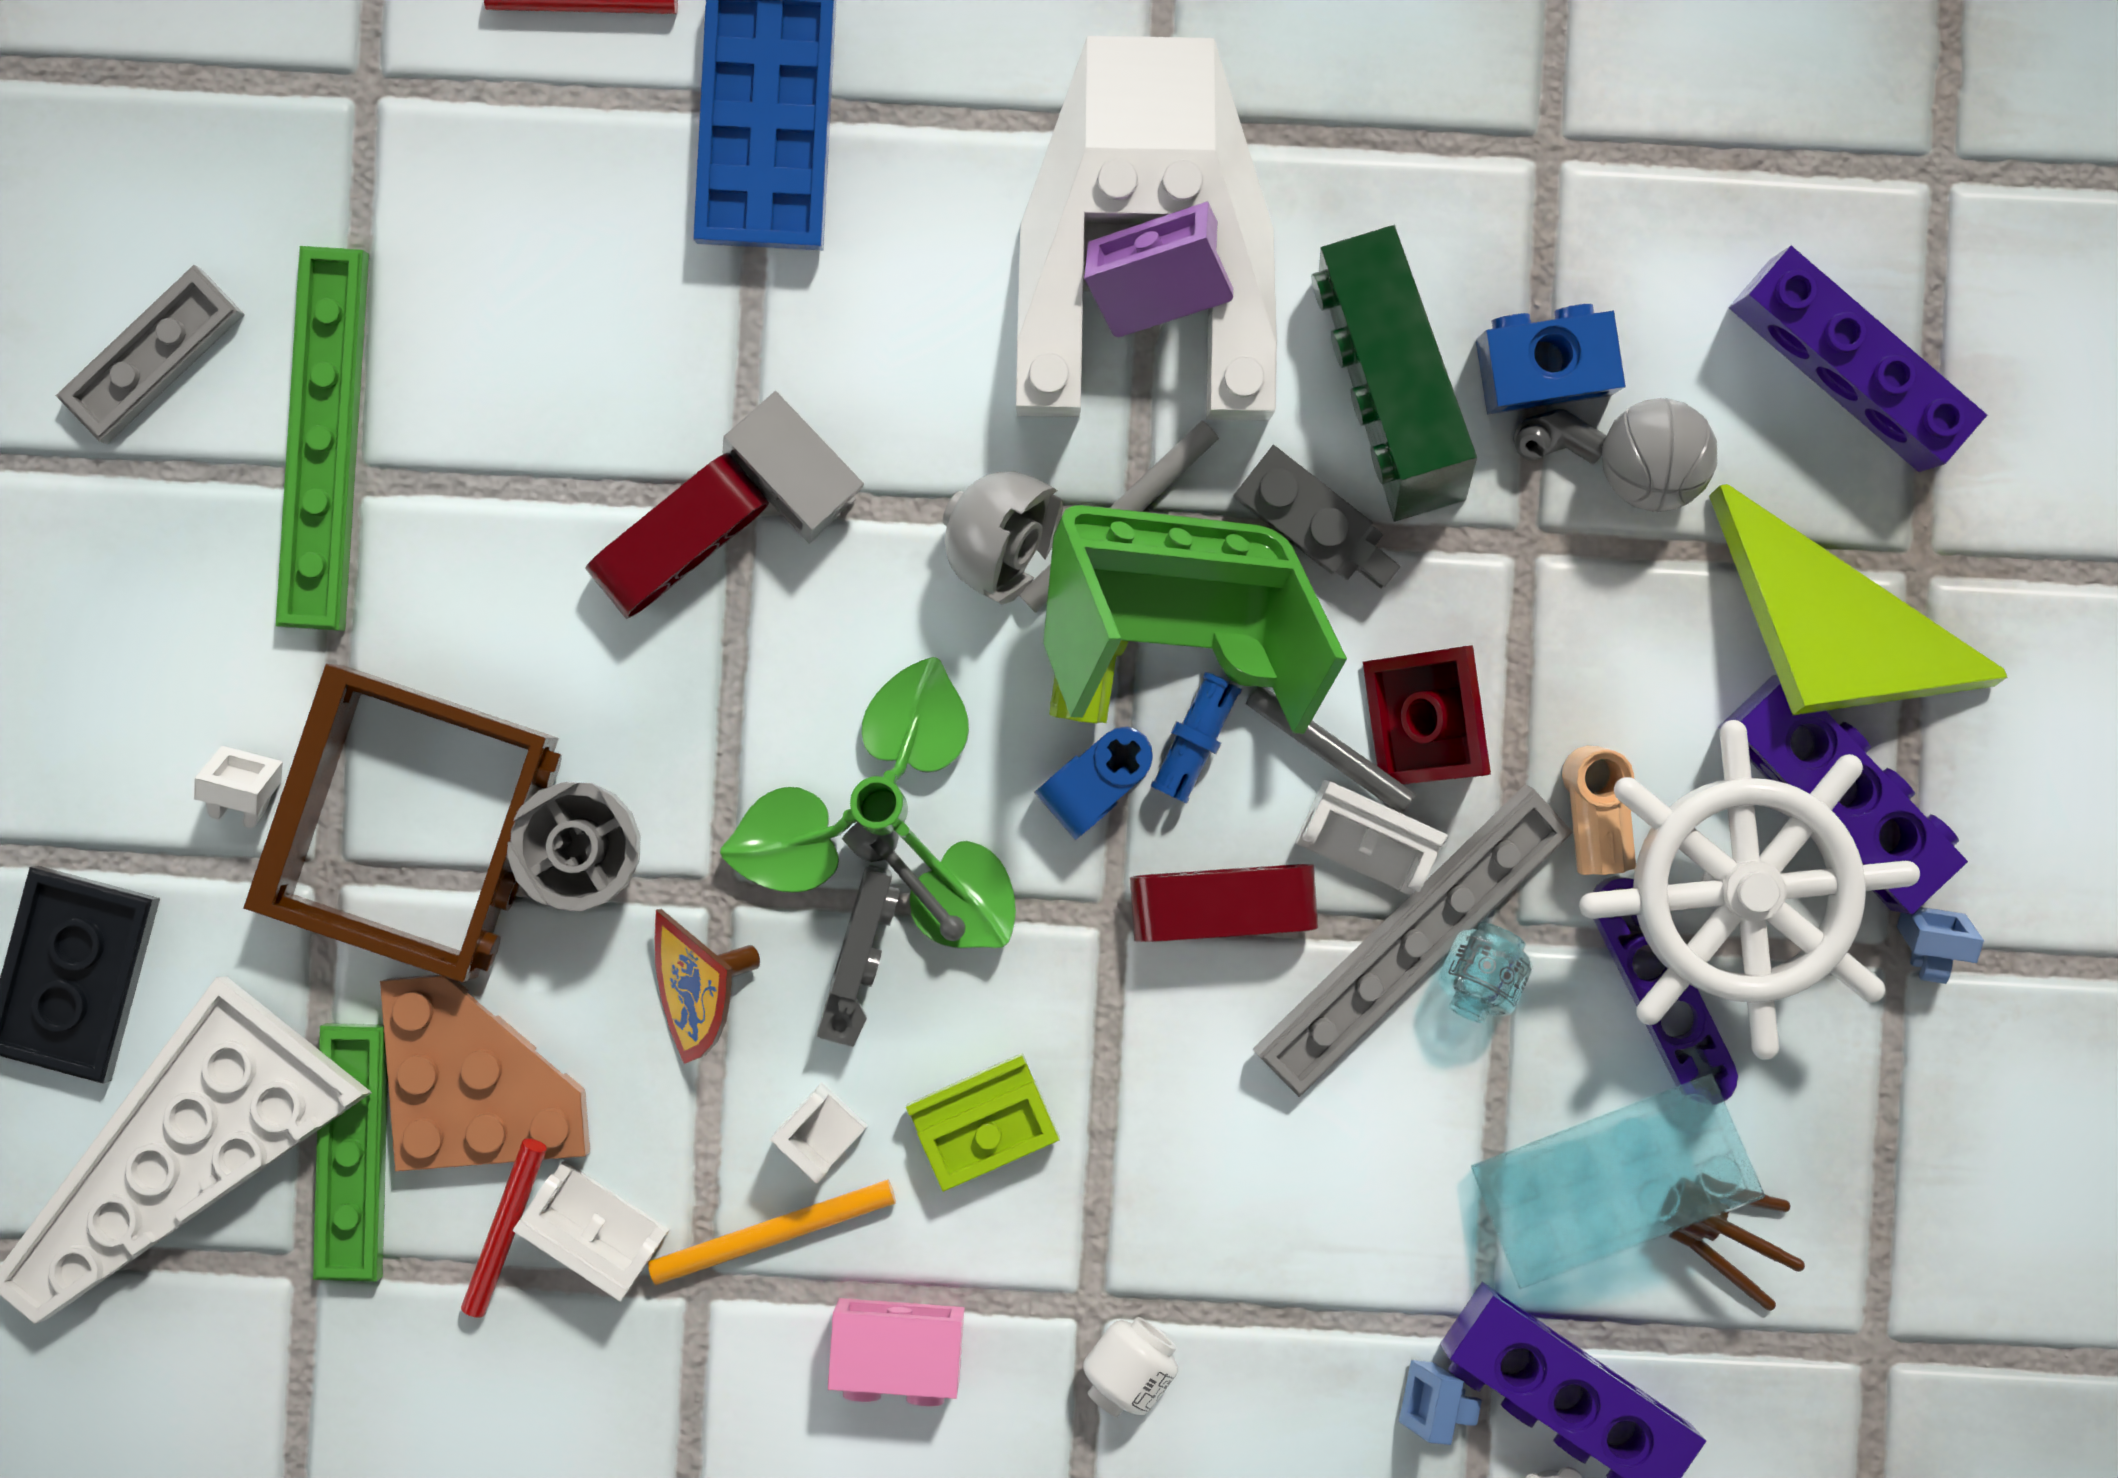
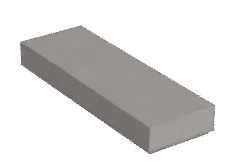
[55,265,245,444]

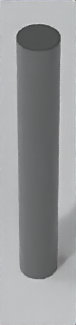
[1245,686,1416,814]

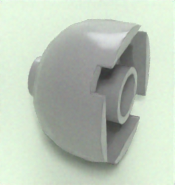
[943,471,1063,605]
[507,782,641,912]

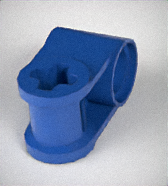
[1034,727,1153,840]

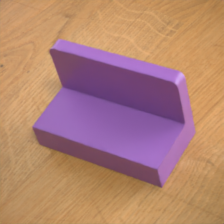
[1084,201,1234,337]

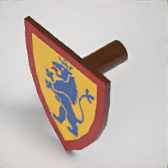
[654,909,760,1064]

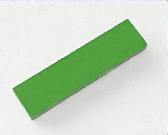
[313,1023,388,1282]

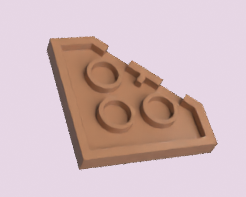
[380,975,590,1171]

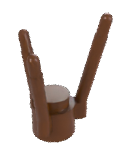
[1661,1174,1805,1311]

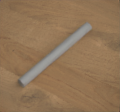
[1019,420,1219,613]

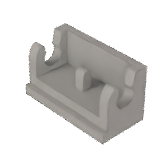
[722,390,864,544]

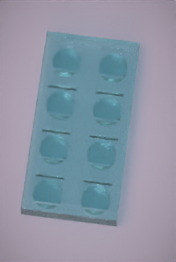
[1471,1073,1765,1289]

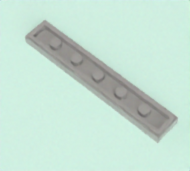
[1253,784,1573,1097]

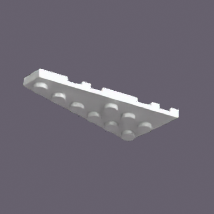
[0,977,372,1324]

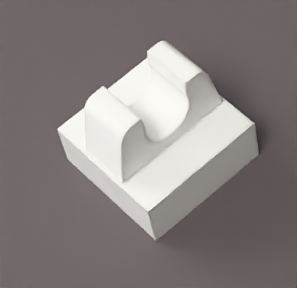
[194,746,283,828]

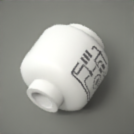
[1083,1317,1178,1417]

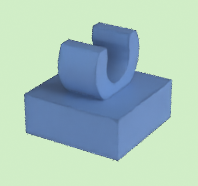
[1897,907,1984,984]
[1399,1360,1482,1445]

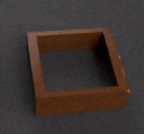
[243,664,562,983]

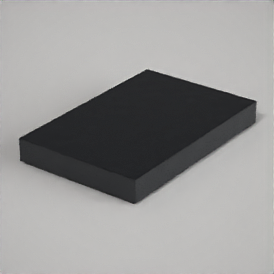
[0,866,160,1084]

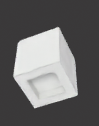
[770,1082,867,1183]

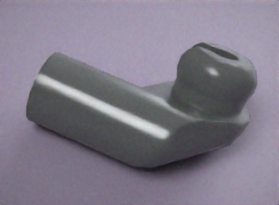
[1514,409,1607,465]

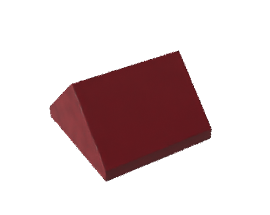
[1362,645,1491,784]

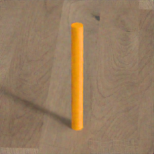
[648,1179,896,1285]

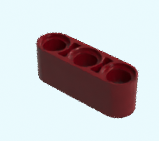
[585,453,769,619]
[1130,864,1318,942]

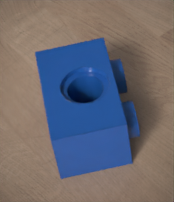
[1476,304,1626,415]

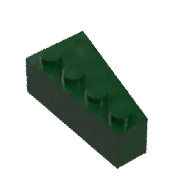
[1311,224,1477,522]

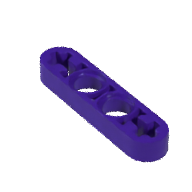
[1593,876,1738,1106]

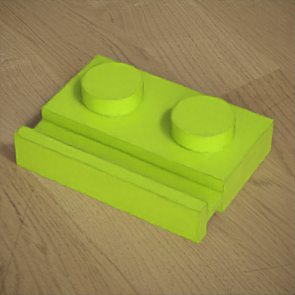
[906,1053,1060,1192]

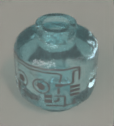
[1438,923,1533,1023]

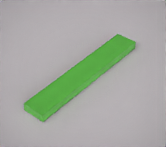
[276,246,369,631]

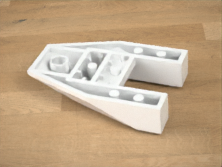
[1016,36,1277,421]

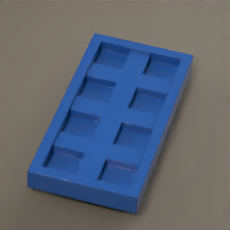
[693,0,837,251]

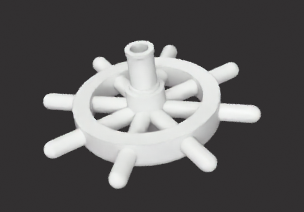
[1579,720,1920,1060]

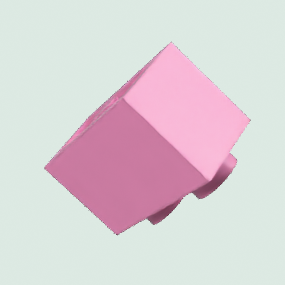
[828,1298,965,1406]

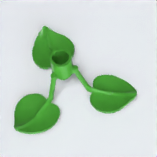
[720,657,1016,948]

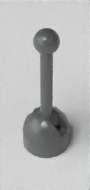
[842,822,965,941]

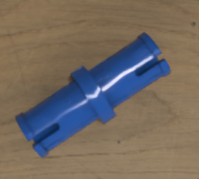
[1150,672,1242,804]

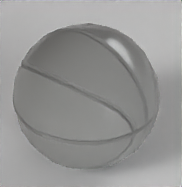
[1602,398,1717,512]

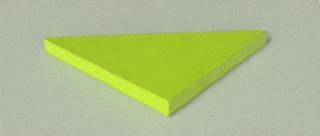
[1709,484,2008,715]

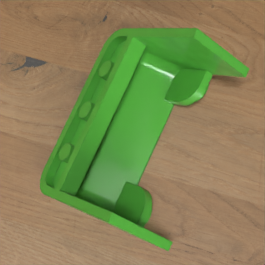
[1043,505,1347,734]

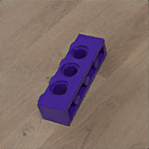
[1728,245,1988,472]
[1718,675,1968,915]
[1440,1281,1707,1478]

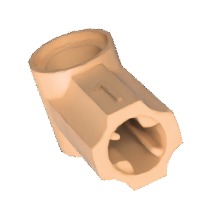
[1562,745,1636,875]

